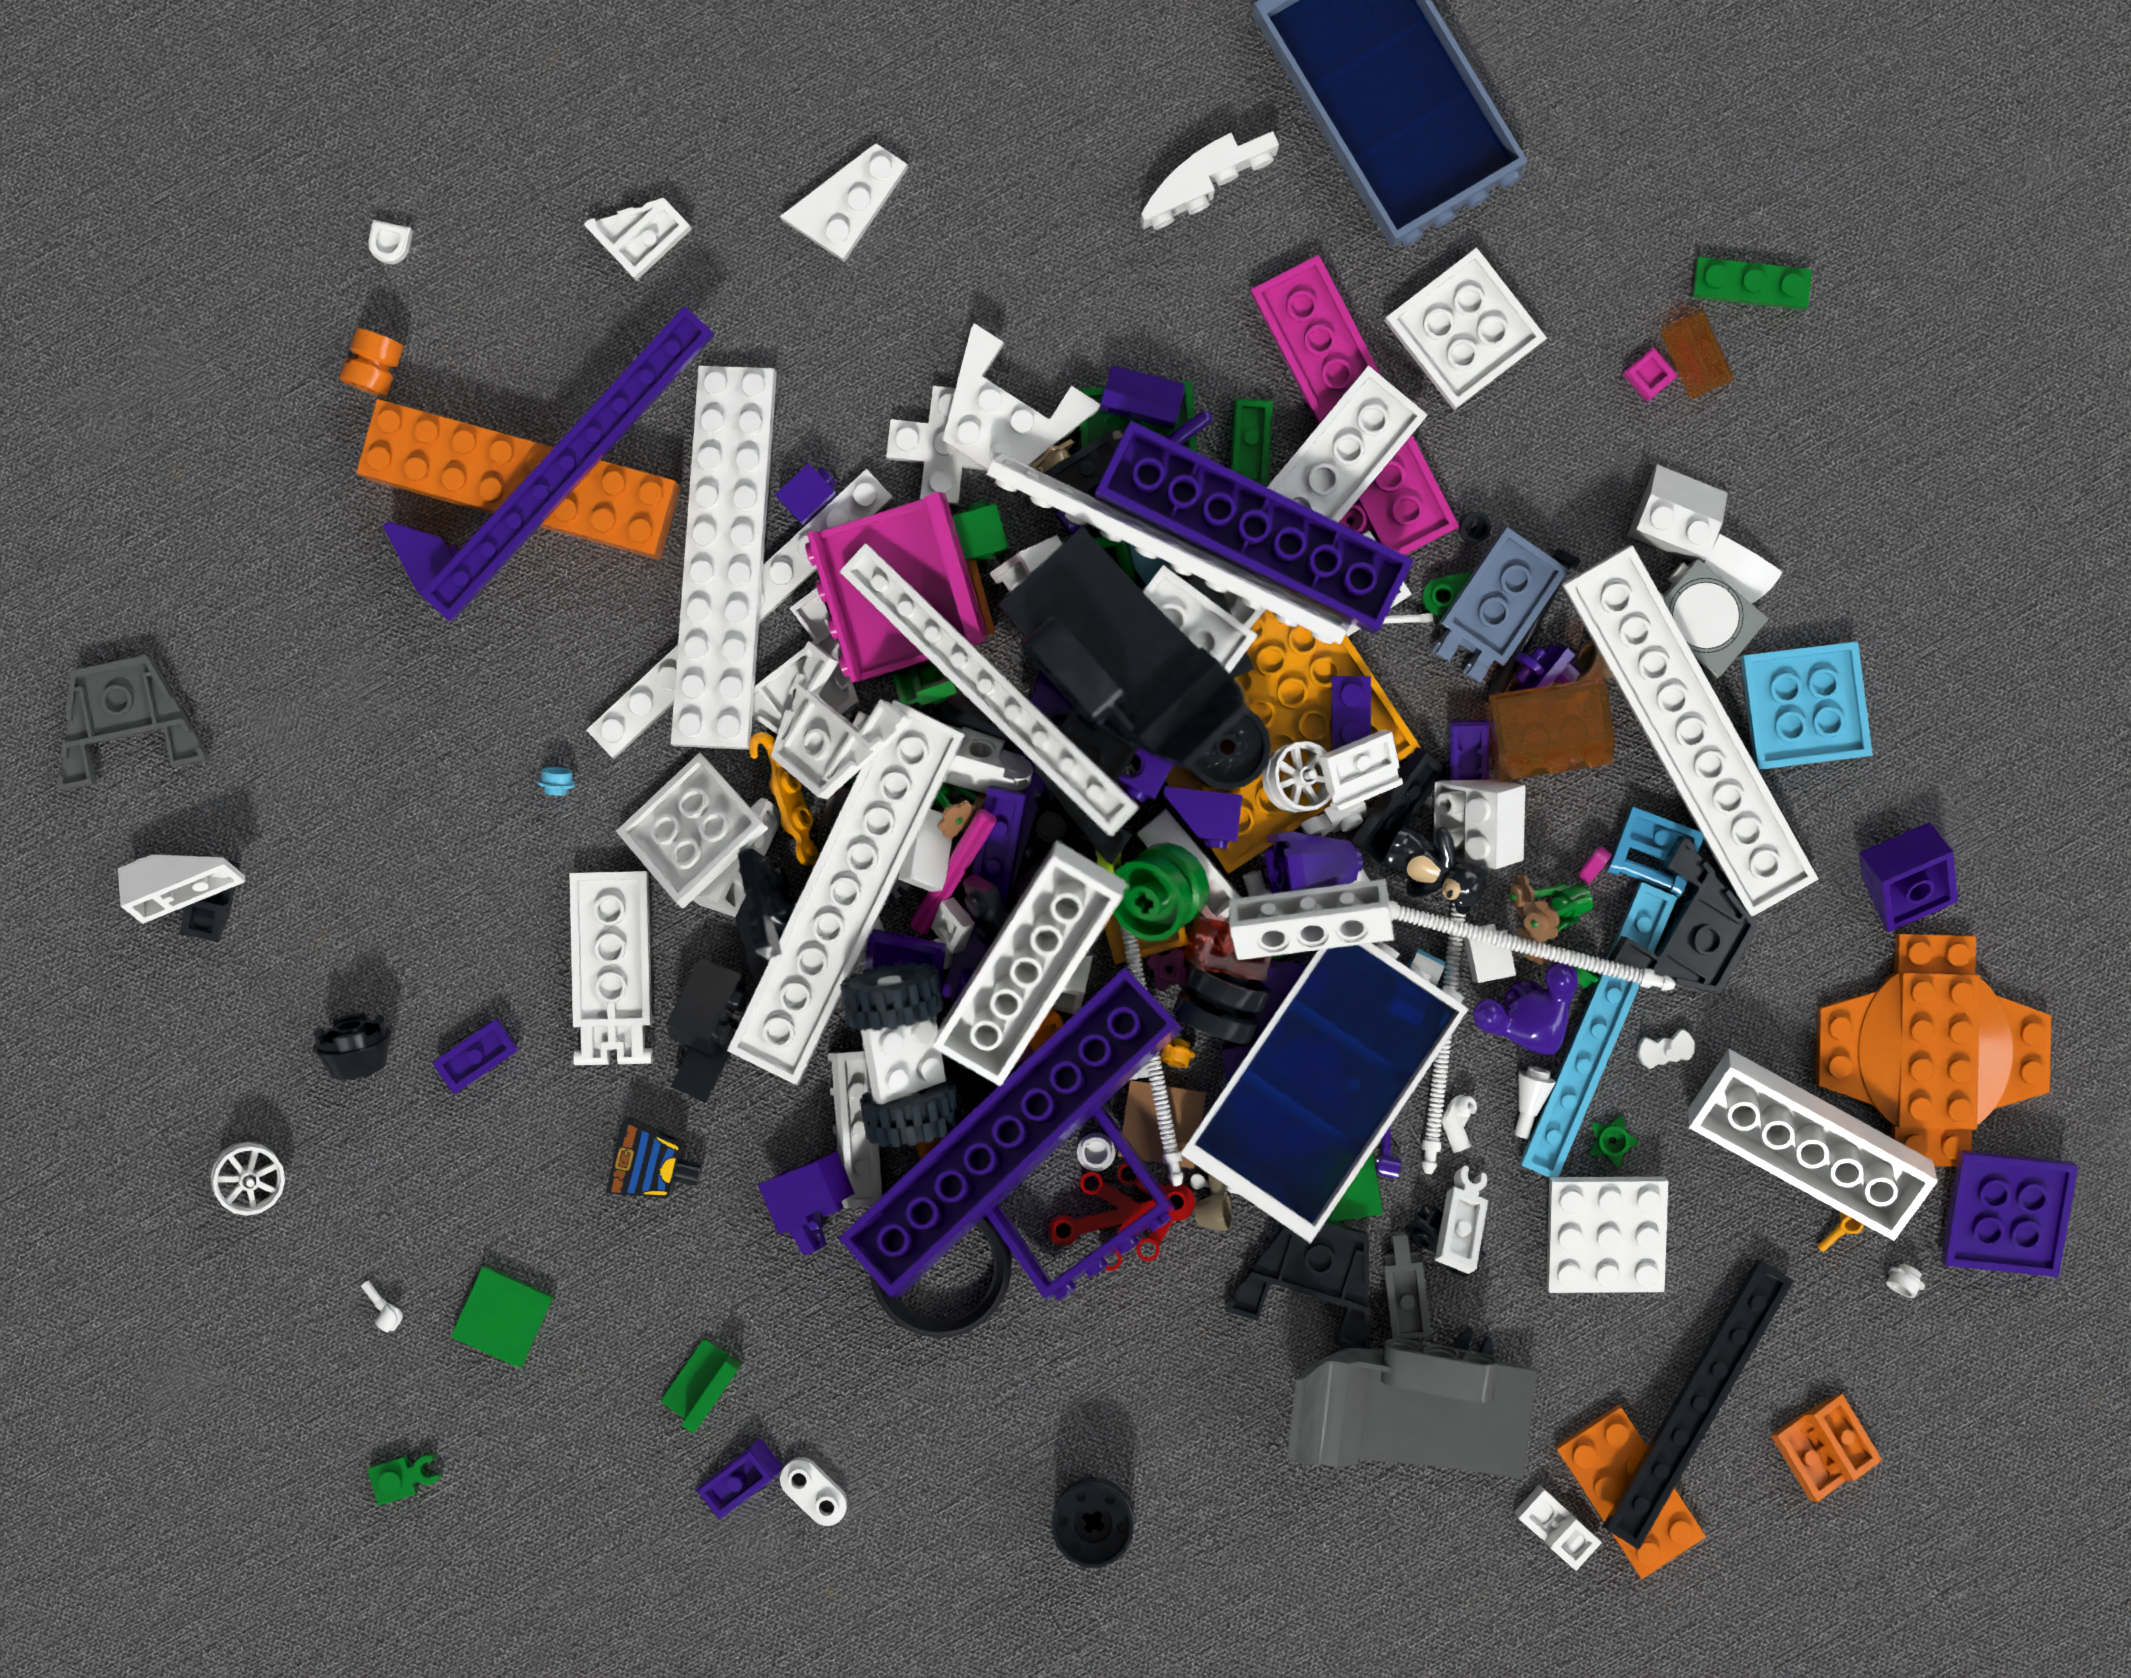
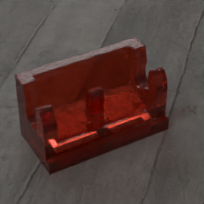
[1184,916,1273,982]

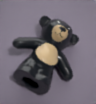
[1382,823,1488,915]

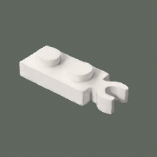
[1435,1165,1488,1274]

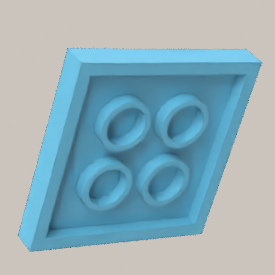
[1740,641,1873,770]

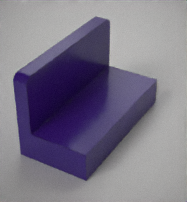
[1100,366,1185,430]

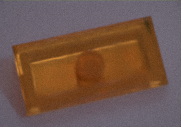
[1661,311,1734,399]

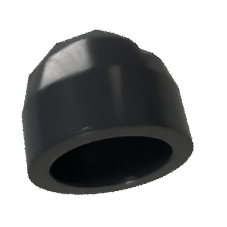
[1458,512,1491,543]

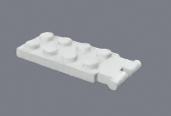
[569,871,653,1066]

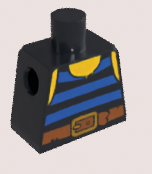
[605,1118,703,1198]

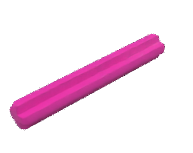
[910,809,996,934]

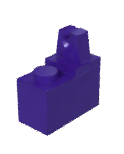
[758,1151,855,1256]

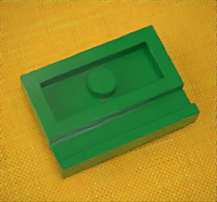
[891,661,957,706]

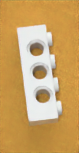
[1229,879,1394,960]

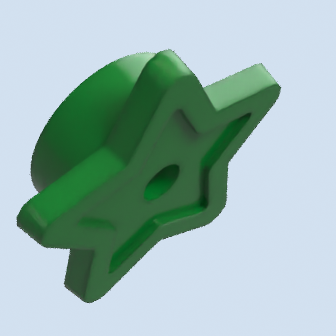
[1590,1116,1639,1166]

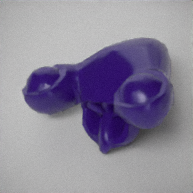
[1472,962,1579,1055]

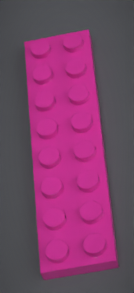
[1250,255,1459,555]

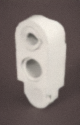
[943,725,1033,794]

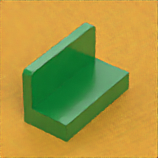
[661,1339,743,1434]

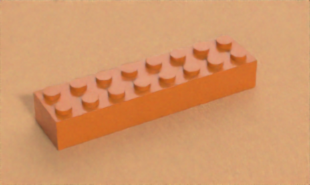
[356,399,681,561]

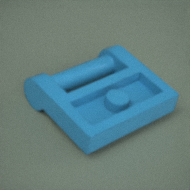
[1606,807,1704,898]

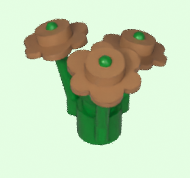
[1510,875,1593,965]

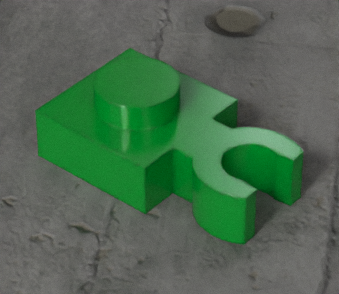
[367,1453,442,1506]

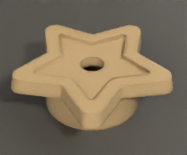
[1031,439,1075,473]

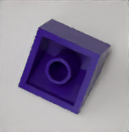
[1859,822,1958,932]

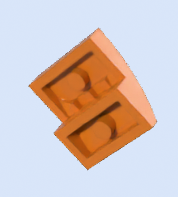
[1770,1394,1882,1502]

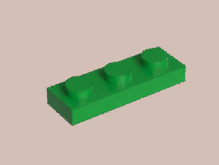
[1691,257,1812,311]

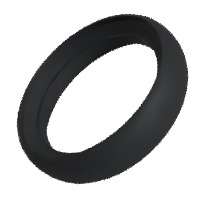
[869,1215,1012,1338]

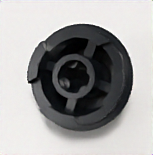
[313,1013,391,1080]

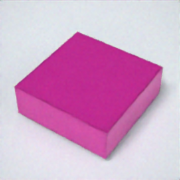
[1622,347,1678,403]

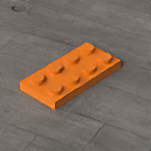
[1554,1405,1706,1579]

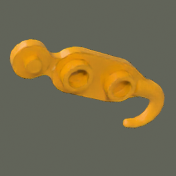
[749,732,819,867]

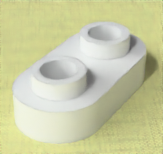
[780,1457,848,1526]

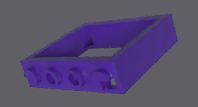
[987,1105,1175,1301]

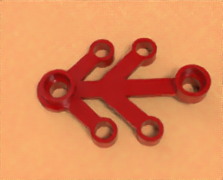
[1048,1163,1195,1271]

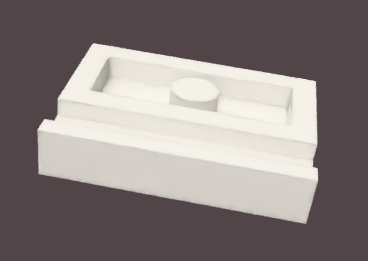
[1319,729,1403,811]

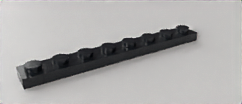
[1602,1259,1794,1550]

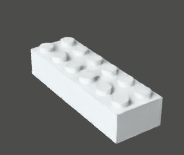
[933,841,1125,1086]
[1688,1049,1938,1240]

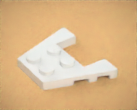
[942,323,1100,471]
[752,588,859,734]
[770,641,912,800]

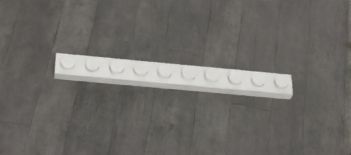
[986,454,1352,644]
[586,469,893,759]
[839,543,1139,836]

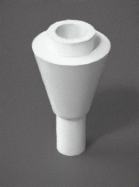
[1514,1066,1556,1139]

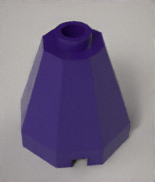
[1264,832,1363,894]

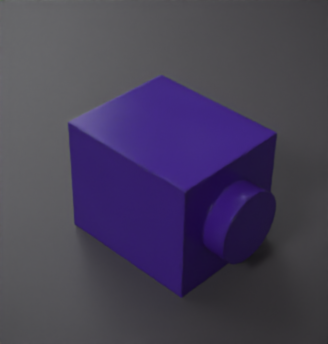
[775,463,837,527]

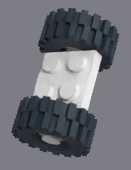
[840,962,962,1147]

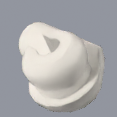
[1442,1095,1477,1153]

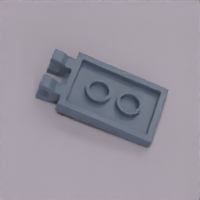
[1430,526,1569,683]

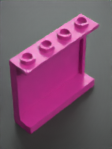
[805,492,990,683]

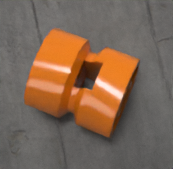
[338,328,405,397]

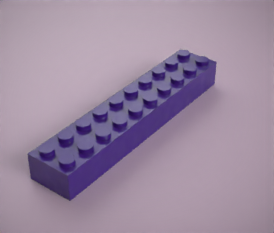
[838,968,1183,1297]

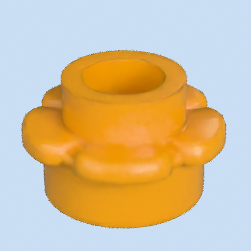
[1159,1037,1195,1068]

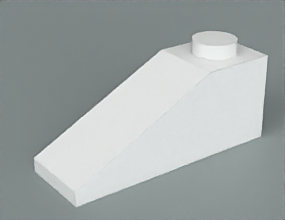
[693,798,781,917]
[118,855,245,924]

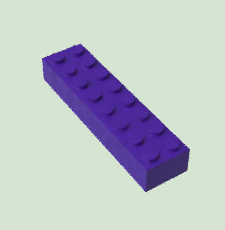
[1095,421,1414,635]

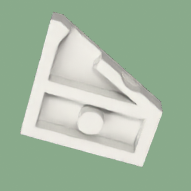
[584,198,692,281]

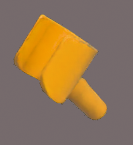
[1817,1211,1864,1252]

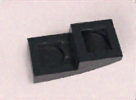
[180,854,240,942]
[671,1026,737,1103]

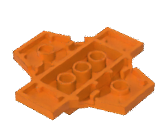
[1815,934,2051,1167]

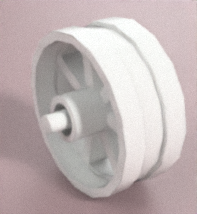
[1262,741,1331,813]
[210,1141,285,1216]

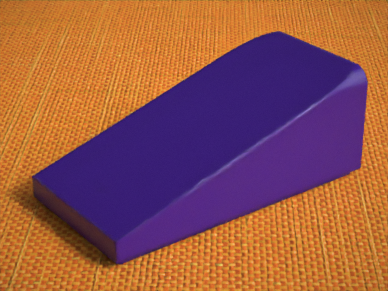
[696,1439,783,1520]

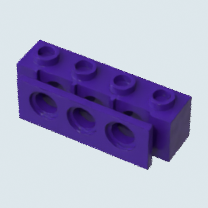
[1030,682,1173,803]

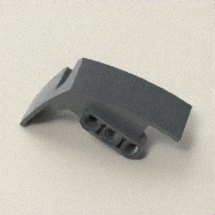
[1287,1338,1538,1480]

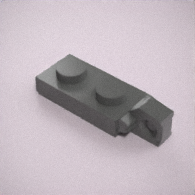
[1383,1231,1431,1340]

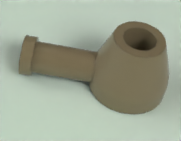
[1564,640,1613,713]
[1194,1173,1233,1231]

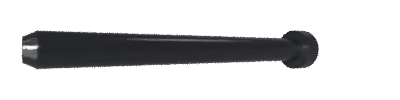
[1485,549,1581,706]

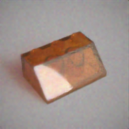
[1489,677,1614,782]

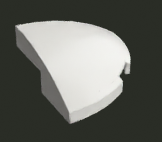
[1703,534,1782,604]

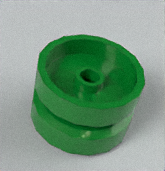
[1112,842,1209,942]

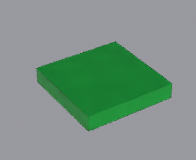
[451,1265,555,1369]

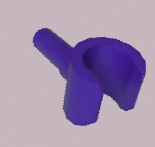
[1376,1125,1401,1179]

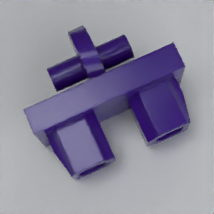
[1509,643,1581,715]

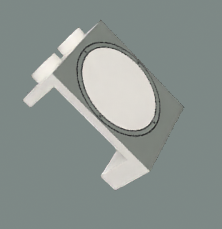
[1658,559,1769,681]

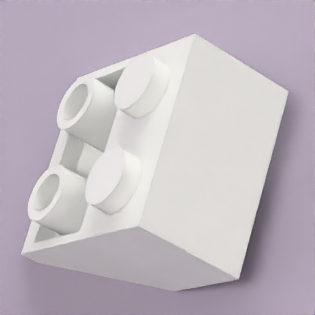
[1434,780,1525,869]

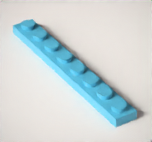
[1519,882,1677,1177]

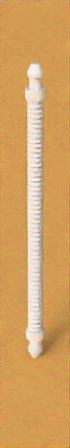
[1422,862,1468,1174]
[1389,900,1676,991]
[1119,923,1183,1186]

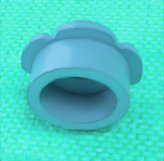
[537,767,575,796]

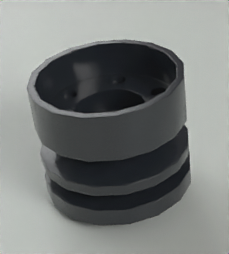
[1052,1477,1134,1568]

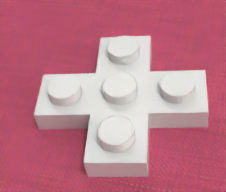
[886,386,985,506]

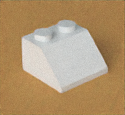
[1627,464,1728,562]

